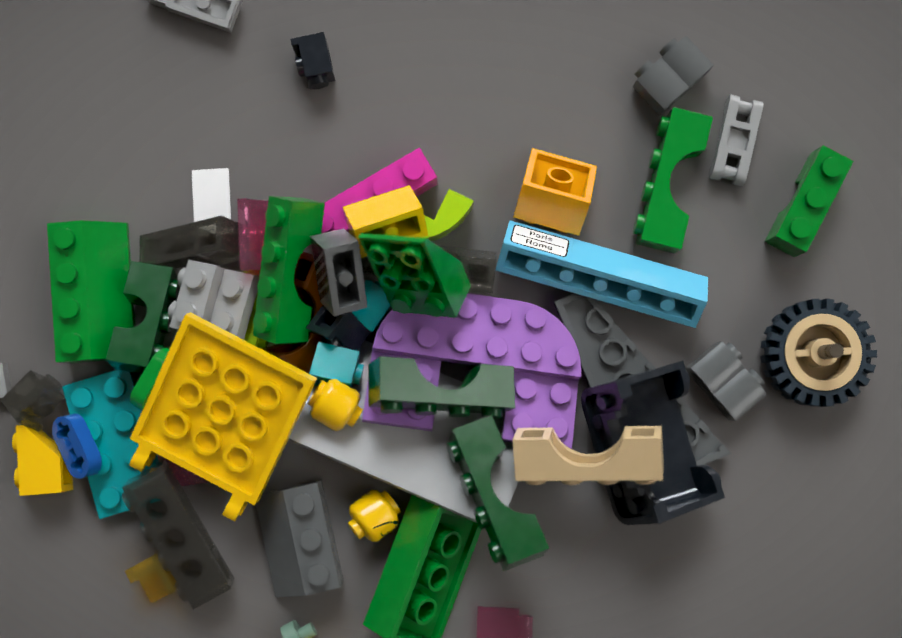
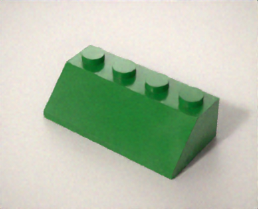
[47,220,135,364]
[363,495,481,638]

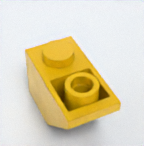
[12,424,73,496]

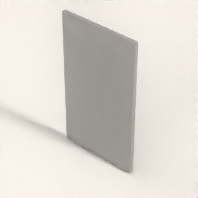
[288,341,518,523]

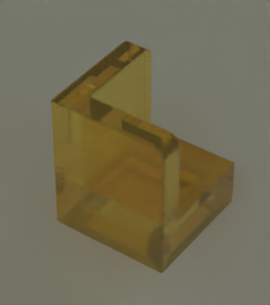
[125,549,184,603]

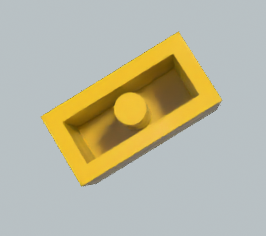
[343,185,428,258]

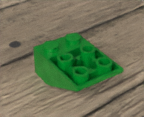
[358,233,471,318]

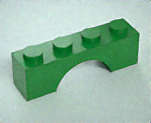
[633,107,713,254]
[253,196,325,344]

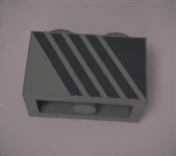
[310,228,367,316]

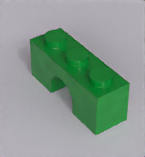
[764,145,854,257]

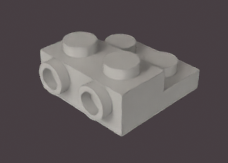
[168,260,260,340]

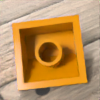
[513,148,597,236]

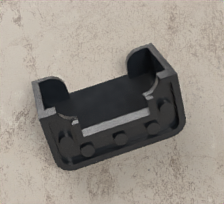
[581,361,725,525]

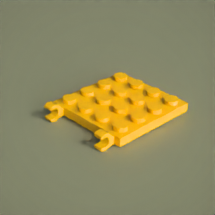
[129,312,317,522]

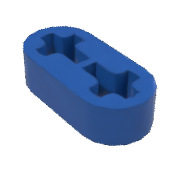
[52,414,102,479]

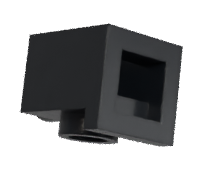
[290,32,336,90]
[306,305,370,351]

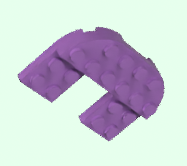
[362,293,581,449]

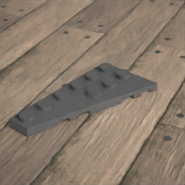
[554,293,731,465]

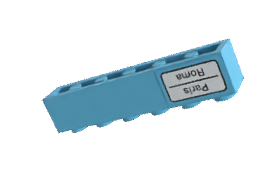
[495,220,708,328]

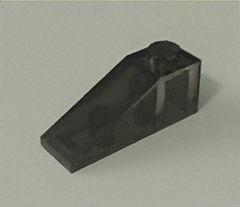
[139,215,248,268]

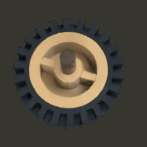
[760,298,877,407]

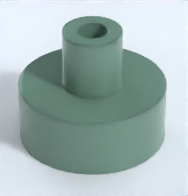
[280,620,317,638]

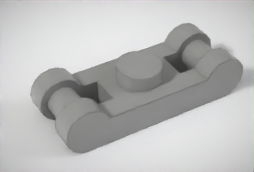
[709,94,763,186]

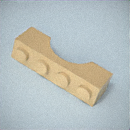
[512,426,664,485]

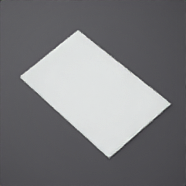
[192,168,232,233]

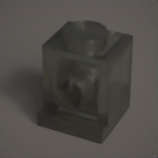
[0,370,65,431]

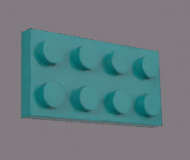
[62,370,169,519]

